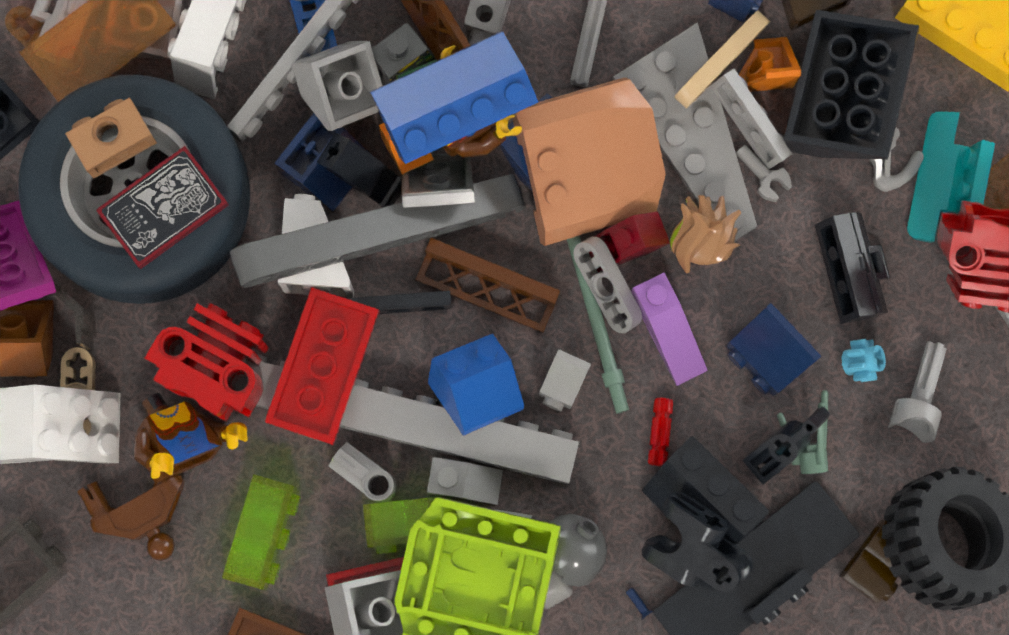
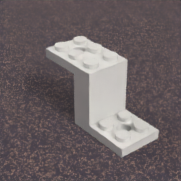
[0,384,121,464]

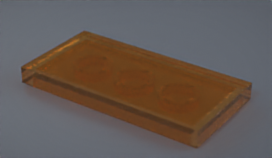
[19,0,176,102]

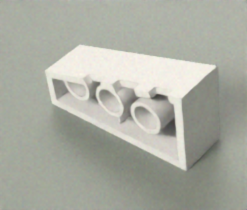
[167,0,246,99]

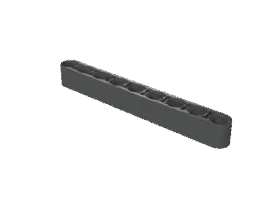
[229,174,526,288]

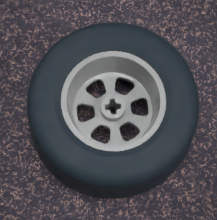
[18,75,250,304]

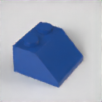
[428,333,524,436]

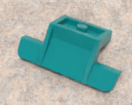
[907,112,995,243]

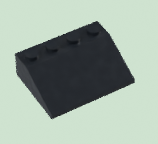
[784,10,919,160]

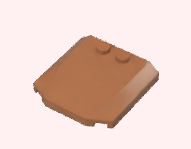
[512,77,666,246]

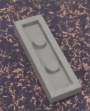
[710,68,792,169]

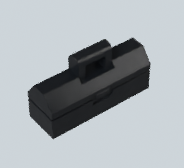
[815,212,890,324]

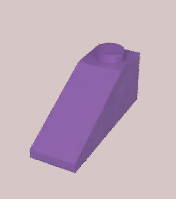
[631,273,708,386]

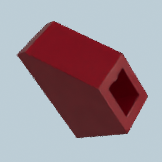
[588,211,670,272]

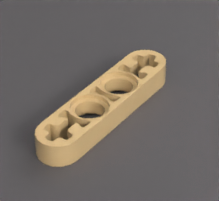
[674,10,770,109]

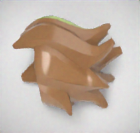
[670,195,741,274]

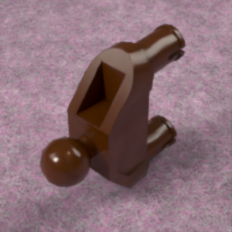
[77,469,184,561]

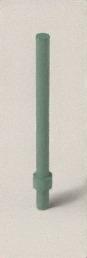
[567,235,629,414]

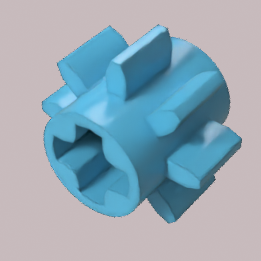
[842,339,886,382]

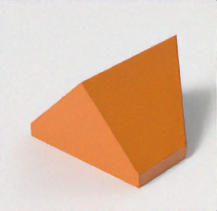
[739,37,801,92]

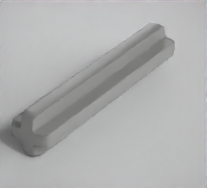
[570,0,607,87]

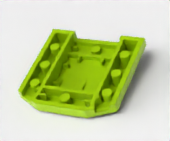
[394,497,561,635]

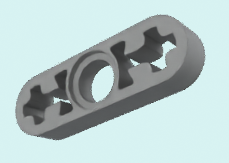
[573,237,642,333]

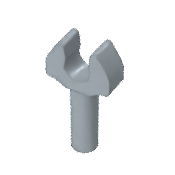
[736,144,792,202]

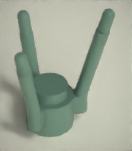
[777,390,829,474]

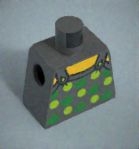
[372,23,436,86]

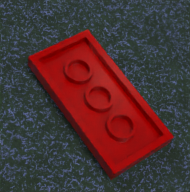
[265,287,379,446]

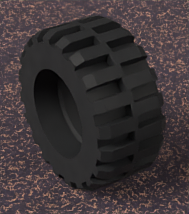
[882,467,1009,611]

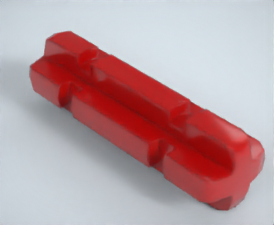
[648,397,673,467]

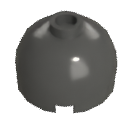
[549,514,607,587]

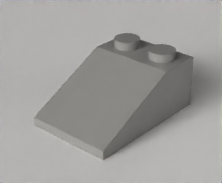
[324,570,403,635]

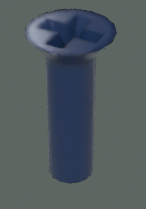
[626,587,653,620]

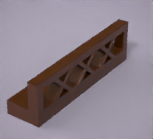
[401,0,471,61]
[415,238,560,333]

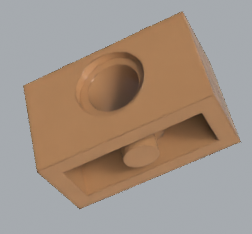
[65,97,157,178]

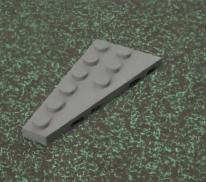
[613,22,757,241]

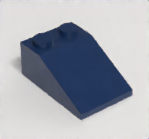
[726,303,821,396]

